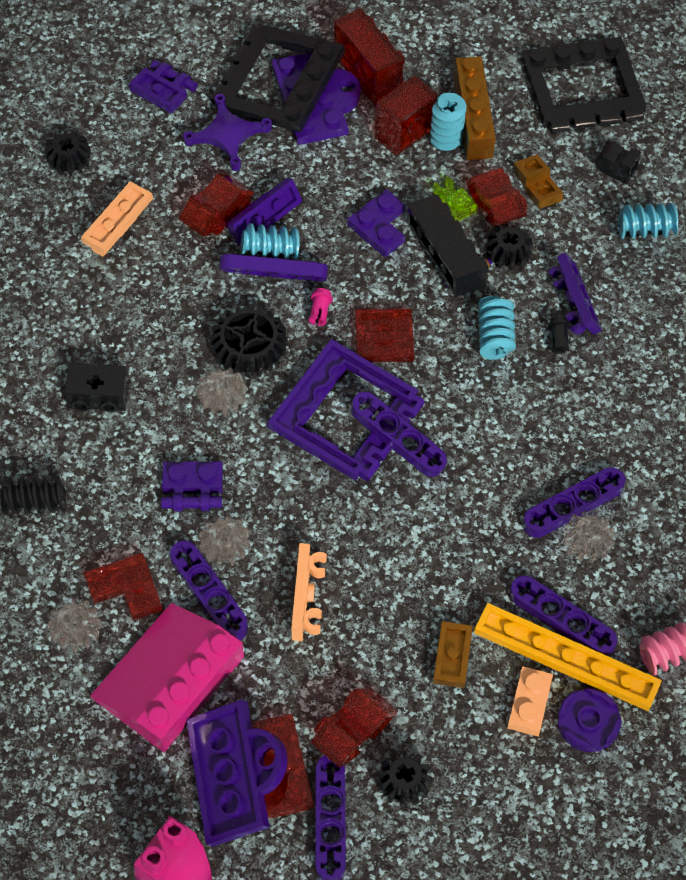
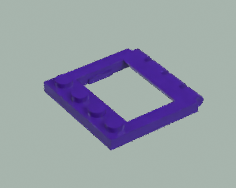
[267,339,425,481]

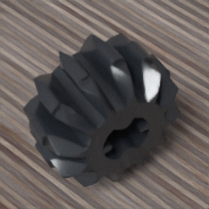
[44,130,91,176]
[486,222,533,270]
[377,750,433,808]

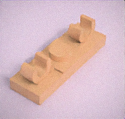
[81,181,153,257]
[291,543,327,641]

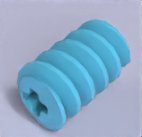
[430,93,467,151]
[618,203,678,240]
[240,223,300,260]
[478,296,516,360]

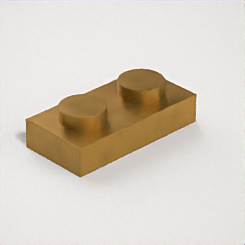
[433,621,473,688]

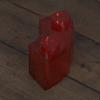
[466,167,527,226]
[179,173,254,237]
[311,687,398,767]

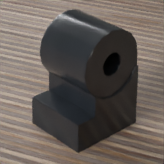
[595,142,642,185]

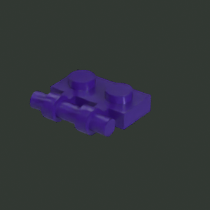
[129,60,198,114]
[161,461,223,512]

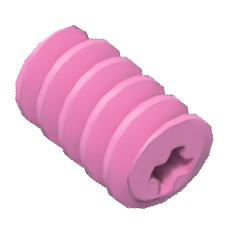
[639,622,686,676]

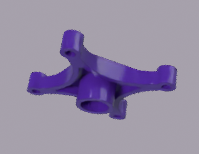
[183,94,272,171]

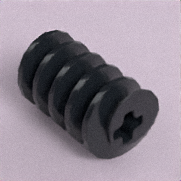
[1,475,66,515]

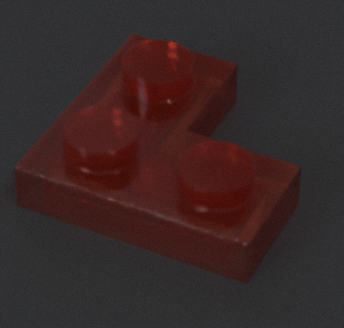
[84,553,163,621]

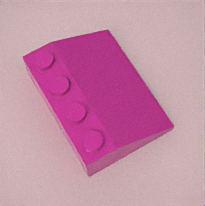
[90,603,244,753]

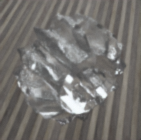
[197,365,247,416]
[563,510,615,563]
[199,514,250,567]
[47,597,102,653]

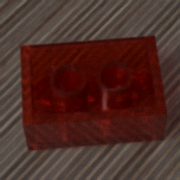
[334,8,405,107]

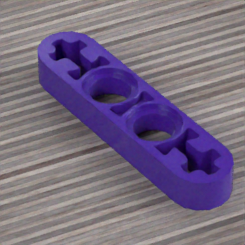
[219,254,328,282]
[350,392,447,477]
[523,467,625,538]
[170,541,248,640]
[510,576,617,656]
[315,754,346,880]

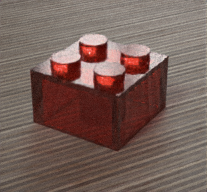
[374,76,437,156]

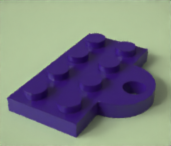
[271,53,361,145]
[186,699,288,847]

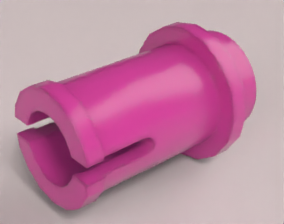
[309,288,333,326]

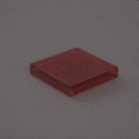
[355,309,414,362]

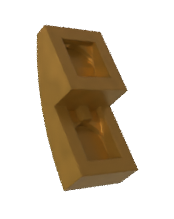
[514,154,563,209]

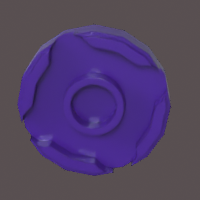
[557,688,622,752]

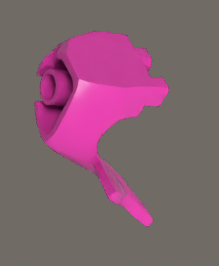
[134,816,212,880]

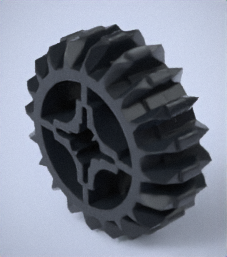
[210,304,288,378]

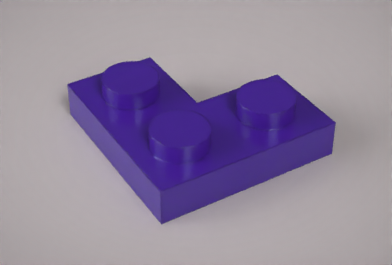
[347,189,405,257]

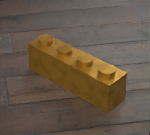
[454,56,496,160]

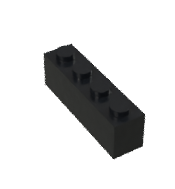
[407,194,489,297]

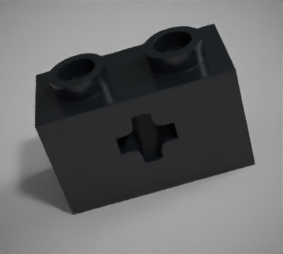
[64,363,129,412]

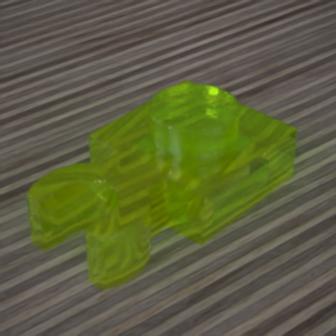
[433,177,478,221]

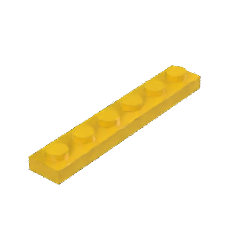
[474,603,662,712]

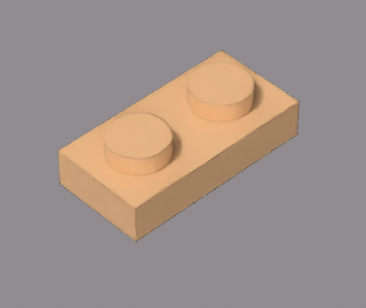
[507,666,553,736]

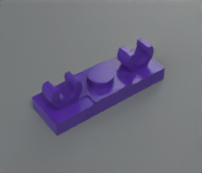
[226,177,303,246]
[548,252,603,335]

